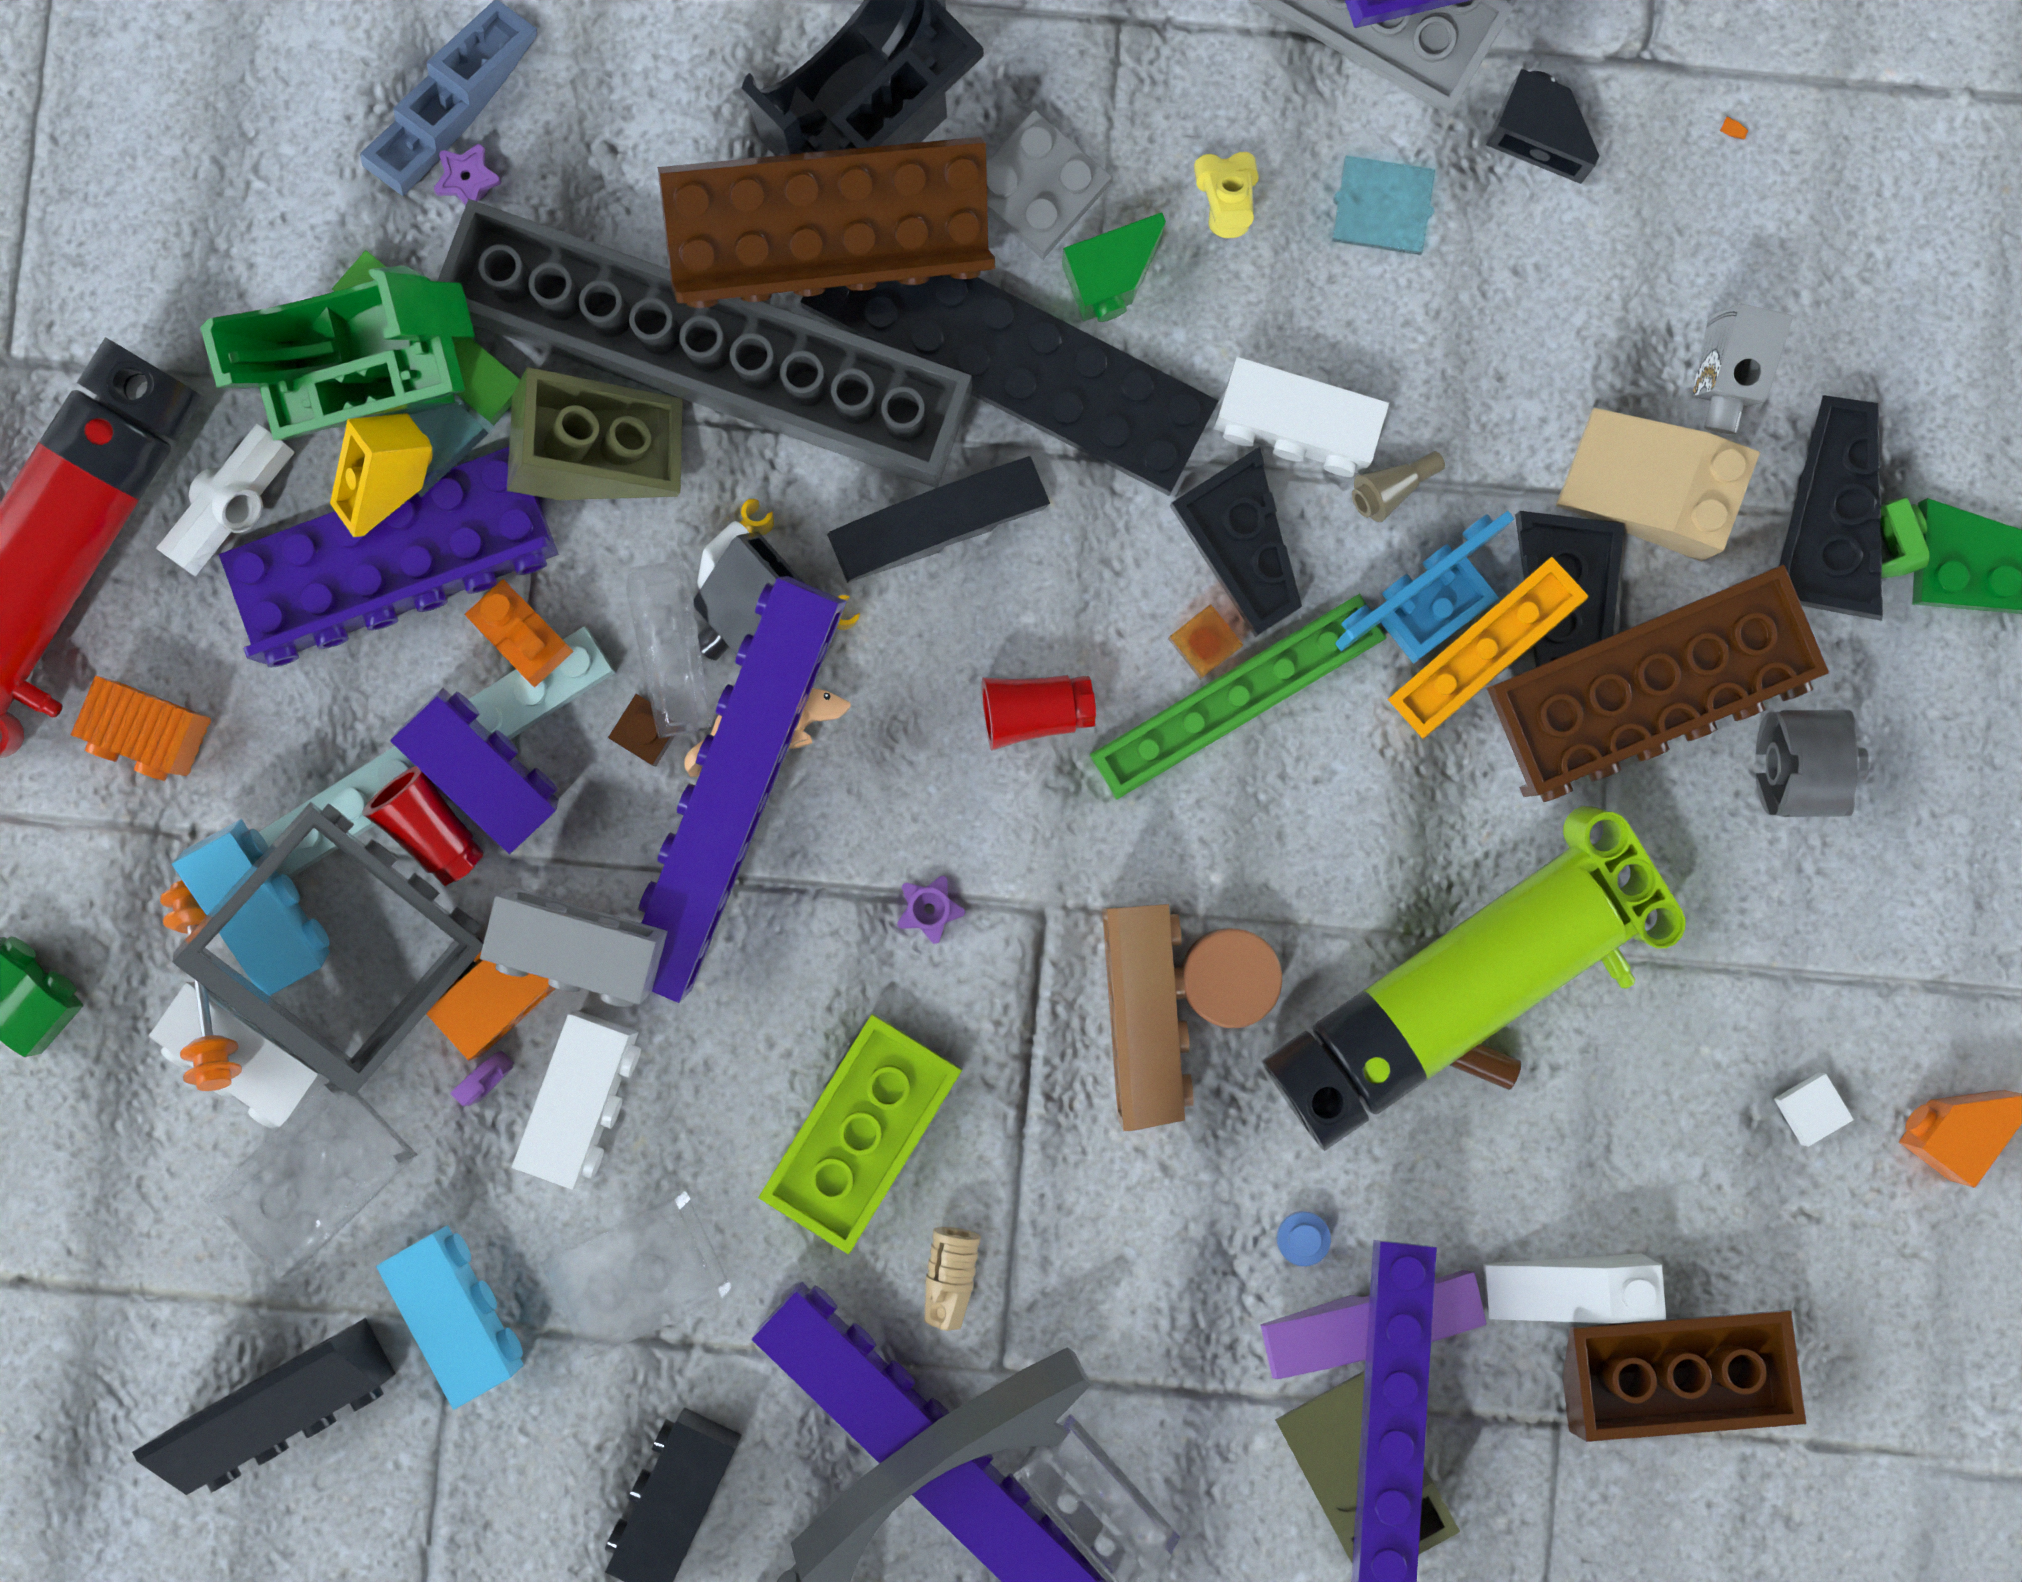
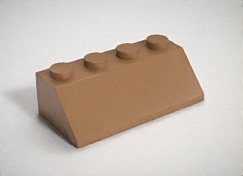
[1102,904,1193,1131]

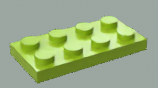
[758,1013,963,1255]

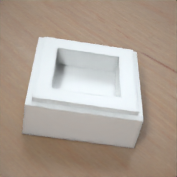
[1774,1072,1854,1147]

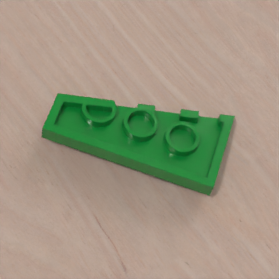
[1912,498,2022,614]

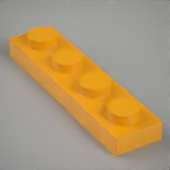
[1387,557,1589,740]

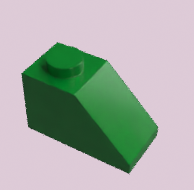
[1062,212,1166,322]

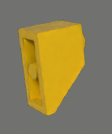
[330,413,433,537]

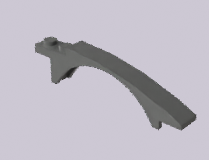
[777,1347,1091,1582]

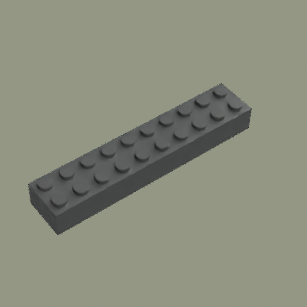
[437,198,972,488]

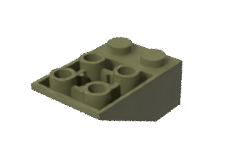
[1275,1370,1460,1563]

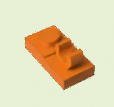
[464,579,574,688]

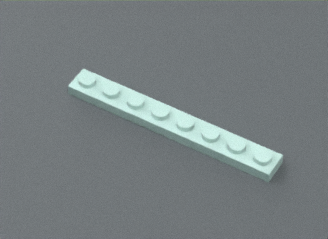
[259,626,616,879]

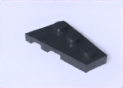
[1170,446,1302,638]

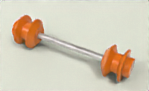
[160,880,242,1091]

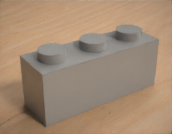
[480,886,668,1007]

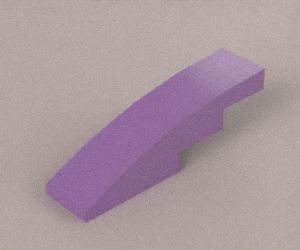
[1260,1270,1487,1379]

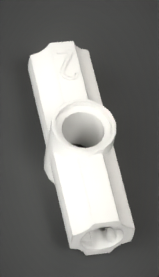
[156,424,295,576]

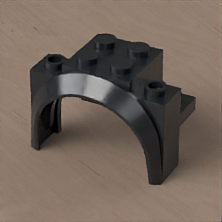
[741,0,984,156]

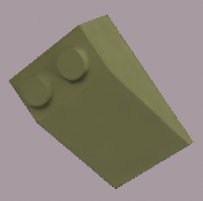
[507,367,683,500]

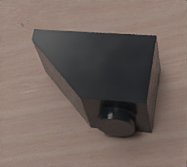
[1486,68,1600,184]

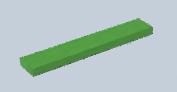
[1089,593,1387,800]

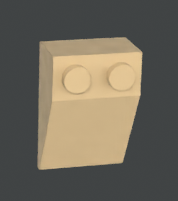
[1556,408,1760,562]

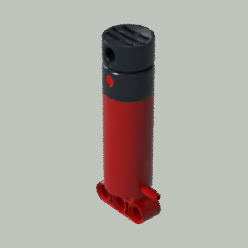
[0,337,204,758]

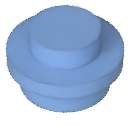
[1276,1211,1331,1266]

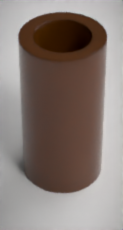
[1449,1044,1521,1090]

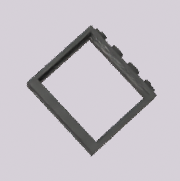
[172,802,483,1097]

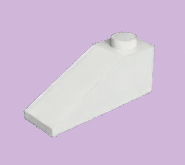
[1483,1253,1666,1323]

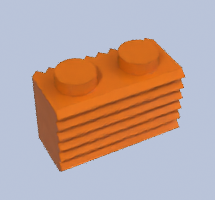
[70,675,211,781]

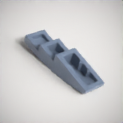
[360,0,537,196]

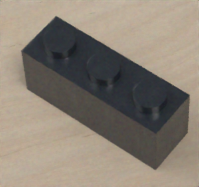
[604,1407,742,1582]

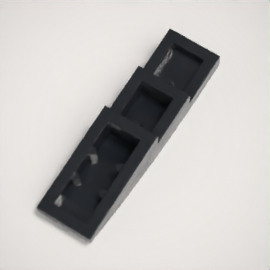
[827,456,1050,583]

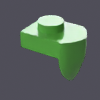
[1880,497,1929,578]

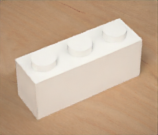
[1213,357,1389,477]
[148,982,329,1128]
[512,1011,641,1190]

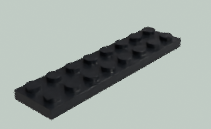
[800,275,1219,496]

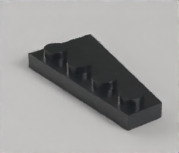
[1779,395,1883,621]
[1515,511,1625,667]

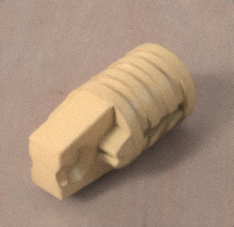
[924,1227,981,1331]

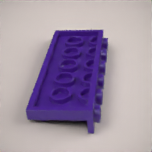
[219,447,559,668]

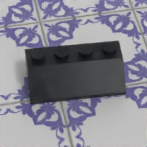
[132,1317,396,1495]

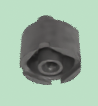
[1756,709,1870,817]

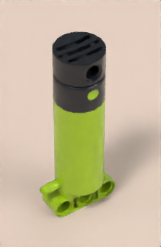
[1261,806,1686,1151]

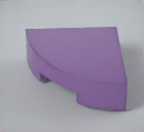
[450,1050,514,1107]

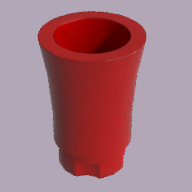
[981,675,1096,751]
[362,766,484,886]

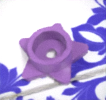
[434,144,502,206]
[897,876,965,944]

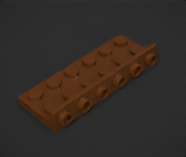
[657,137,995,308]
[1487,565,1829,802]

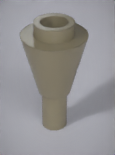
[1352,451,1445,522]

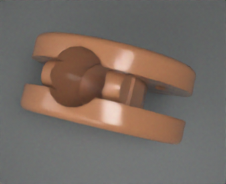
[1181,928,1283,1028]

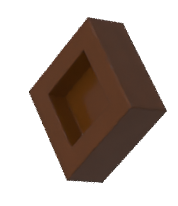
[608,694,684,767]

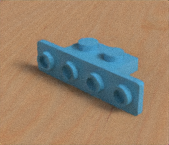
[1335,511,1515,664]

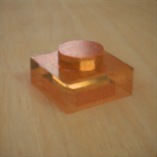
[1168,604,1244,680]

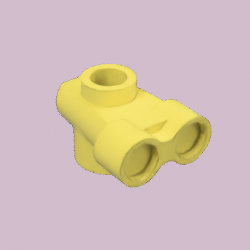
[1194,152,1259,238]

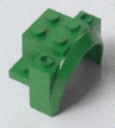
[200,266,475,441]

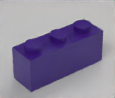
[390,688,559,855]

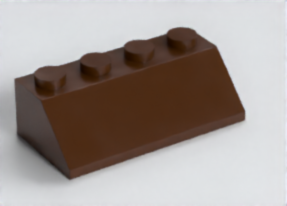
[1562,1310,1807,1442]

